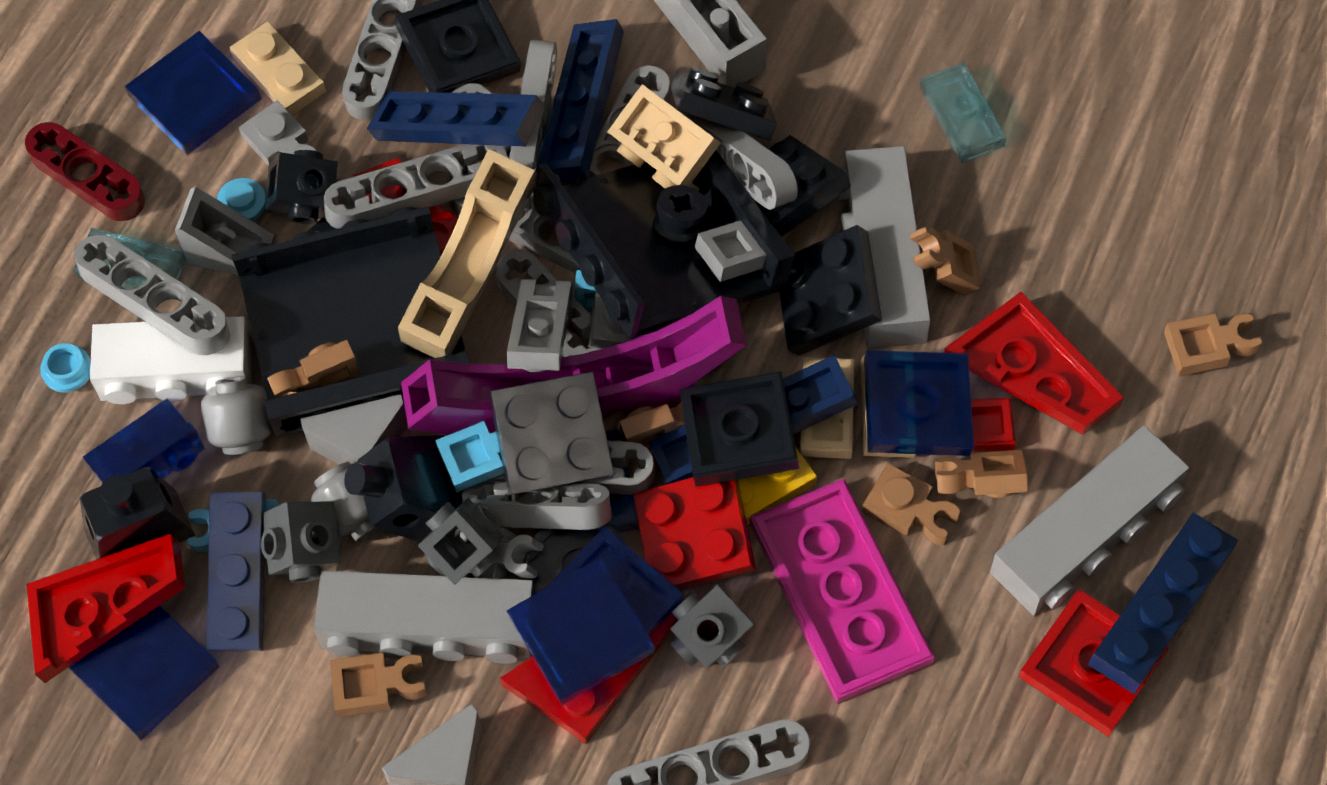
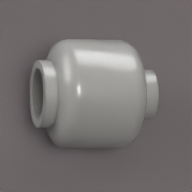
[201,376,273,455]
[311,461,379,542]

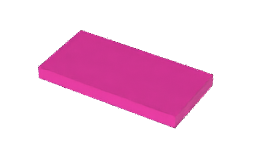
[750,478,935,704]

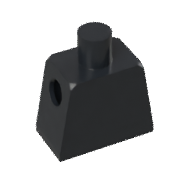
[344,435,463,542]
[80,467,195,559]

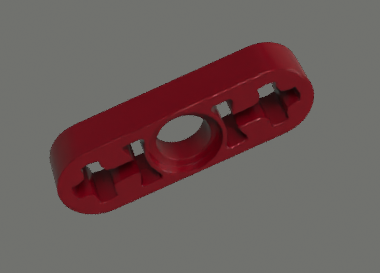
[25,122,145,221]

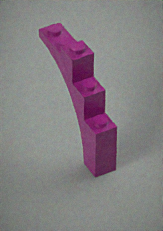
[401,296,747,435]

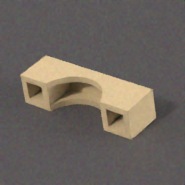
[398,149,535,358]

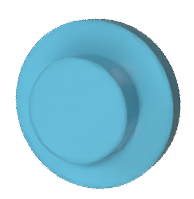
[217,178,266,222]
[40,343,91,393]

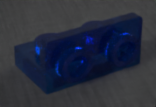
[83,398,205,484]

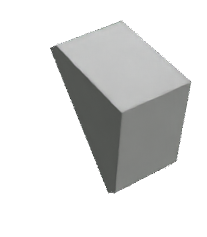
[175,186,274,275]
[301,394,408,465]
[382,704,482,785]

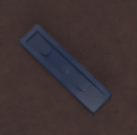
[535,19,624,181]
[367,91,546,147]
[648,354,858,484]
[1088,512,1238,694]

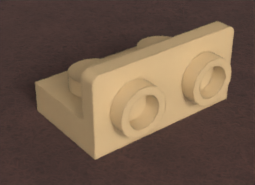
[607,84,721,191]

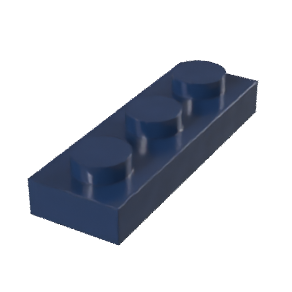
[206,492,266,652]

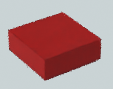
[959,397,1016,453]

